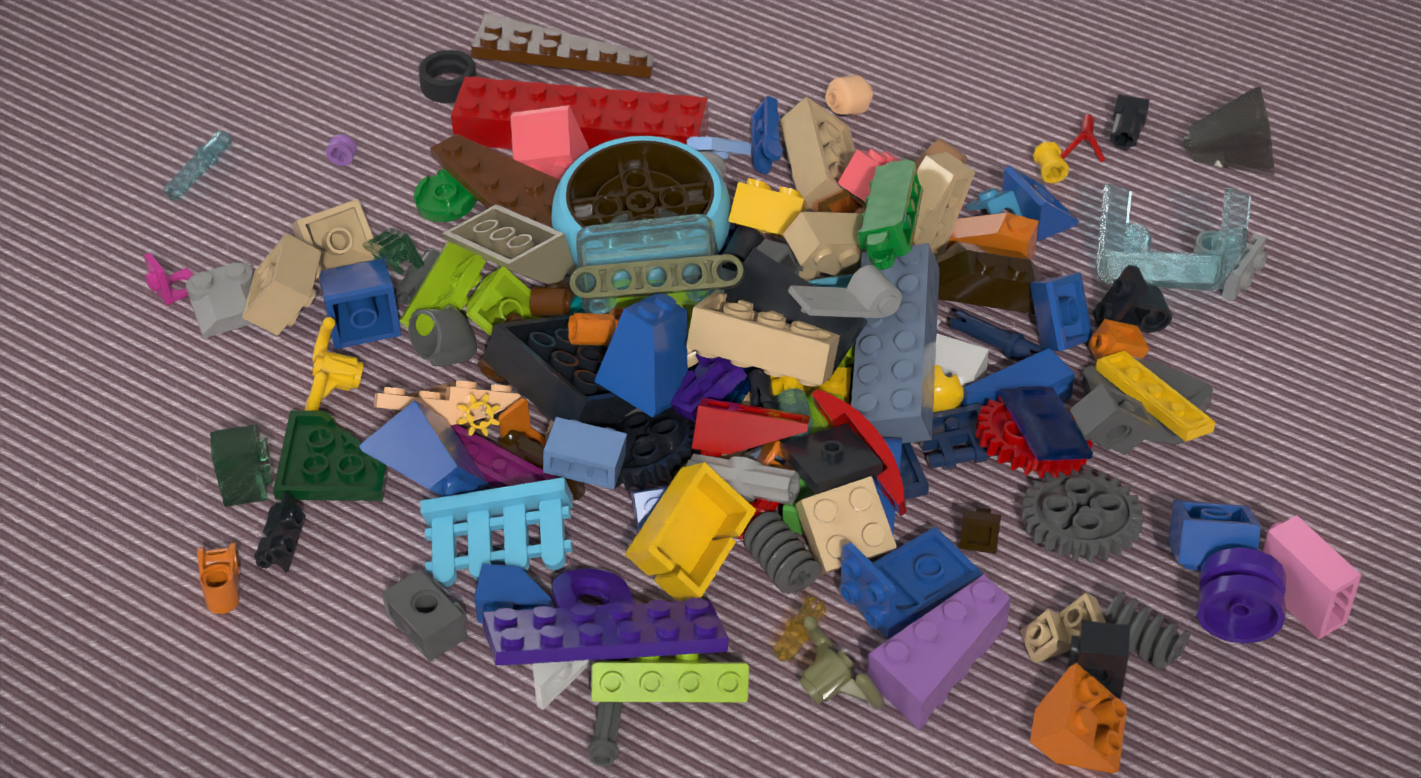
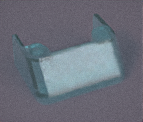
[1096,184,1251,291]
[576,214,724,314]

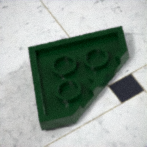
[273,411,388,501]

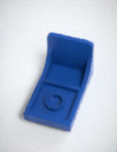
[840,527,983,640]

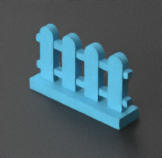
[420,478,573,587]

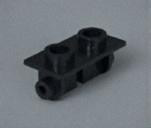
[254,493,306,572]

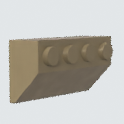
[442,204,576,284]

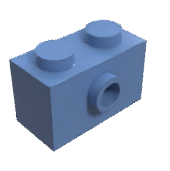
[543,417,627,489]

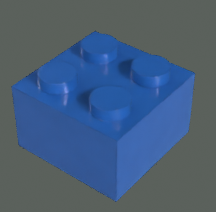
[1168,500,1261,571]

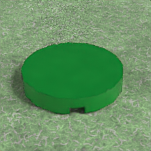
[413,169,477,222]

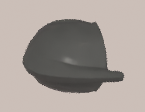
[408,304,477,366]

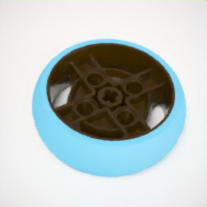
[551,136,731,283]

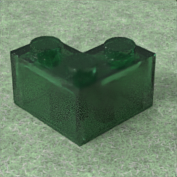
[210,424,273,507]

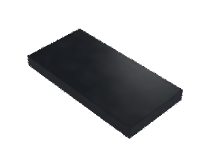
[724,247,868,381]

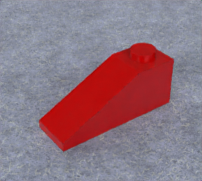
[692,398,811,457]

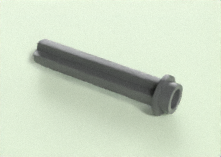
[587,658,626,767]

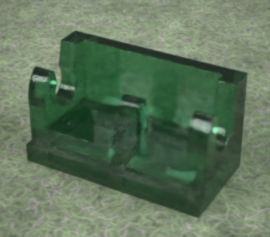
[362,228,425,275]

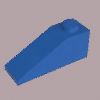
[962,348,1075,407]

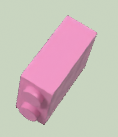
[1263,515,1361,640]

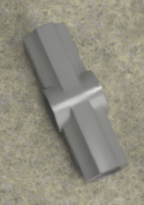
[686,454,800,505]

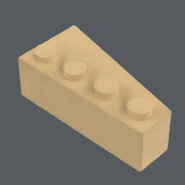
[783,212,916,276]

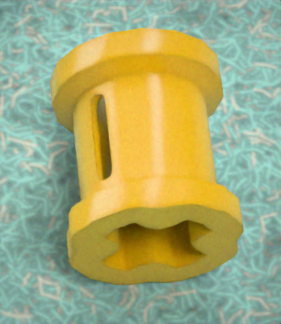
[1033,142,1069,184]

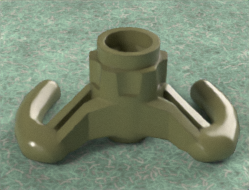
[798,616,885,710]

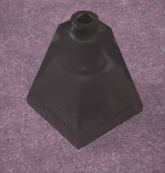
[1183,87,1275,175]

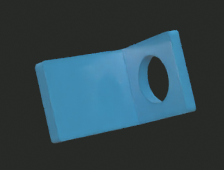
[966,188,1022,216]

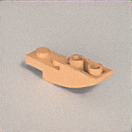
[373,380,521,425]

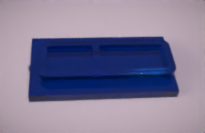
[999,386,1093,461]

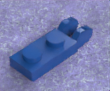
[751,96,783,175]

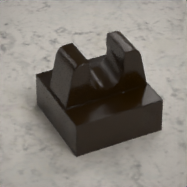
[959,507,1002,554]

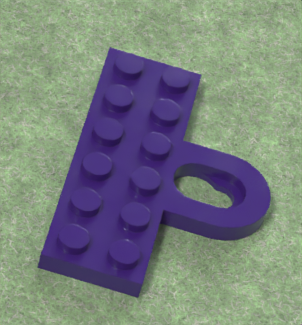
[483,569,729,666]

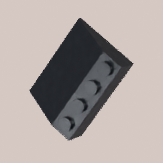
[483,314,636,428]

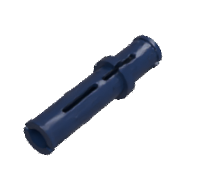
[950,309,1048,360]

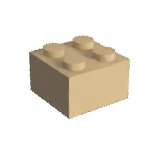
[242,233,322,336]
[795,476,897,576]

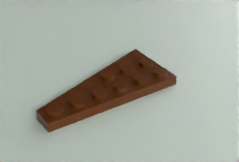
[430,134,560,228]

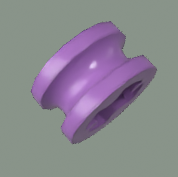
[325,134,357,166]

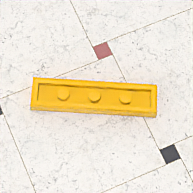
[1095,351,1215,442]

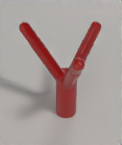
[1060,114,1105,162]

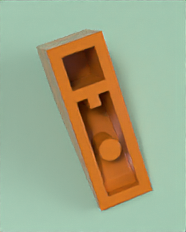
[946,213,1039,260]

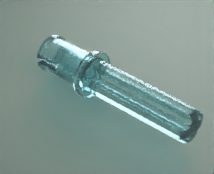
[164,130,232,201]

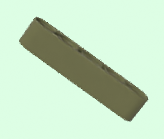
[570,254,745,300]

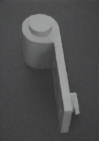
[788,265,902,318]

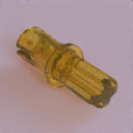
[773,597,827,662]

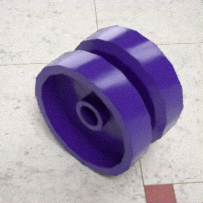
[1197,547,1286,644]

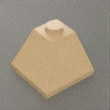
[291,199,381,282]

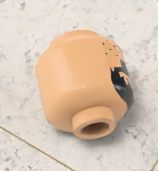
[826,75,873,117]

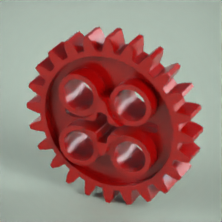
[975,394,1093,478]

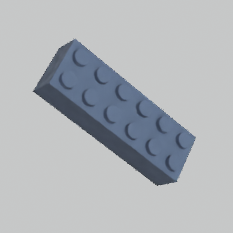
[851,243,939,443]

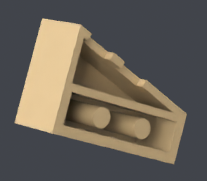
[913,152,975,257]

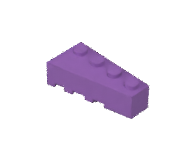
[868,575,1011,731]

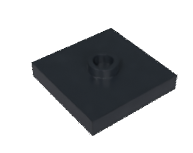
[782,423,883,494]

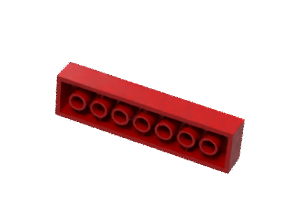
[451,76,709,152]

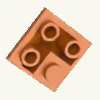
[1030,663,1127,773]

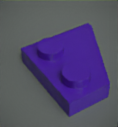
[670,354,747,423]

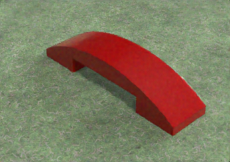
[811,389,907,516]

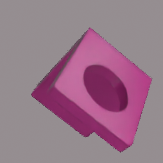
[144,252,193,305]

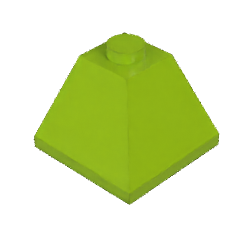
[466,266,546,336]

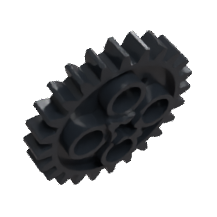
[608,407,700,490]

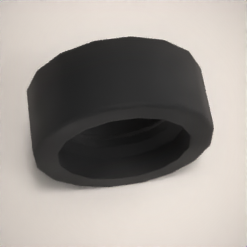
[419,50,477,104]

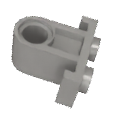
[1191,230,1268,301]

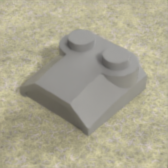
[186,262,253,339]

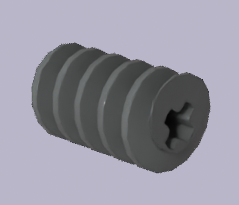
[743,512,821,594]
[1104,592,1191,670]

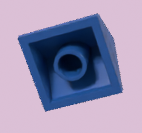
[1002,165,1079,242]
[1030,272,1093,351]

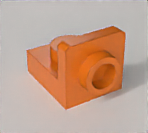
[1088,319,1150,362]

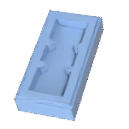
[687,137,751,160]

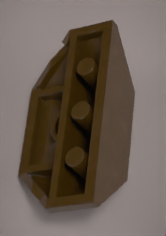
[936,242,1044,315]

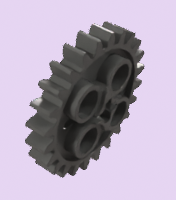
[1022,469,1144,562]

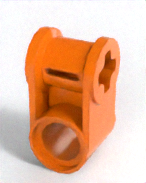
[197,542,241,614]

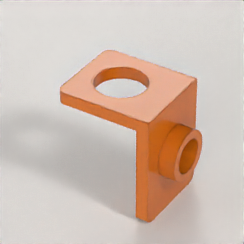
[498,398,546,446]

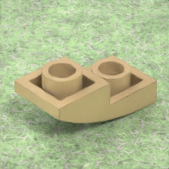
[1020,592,1106,663]

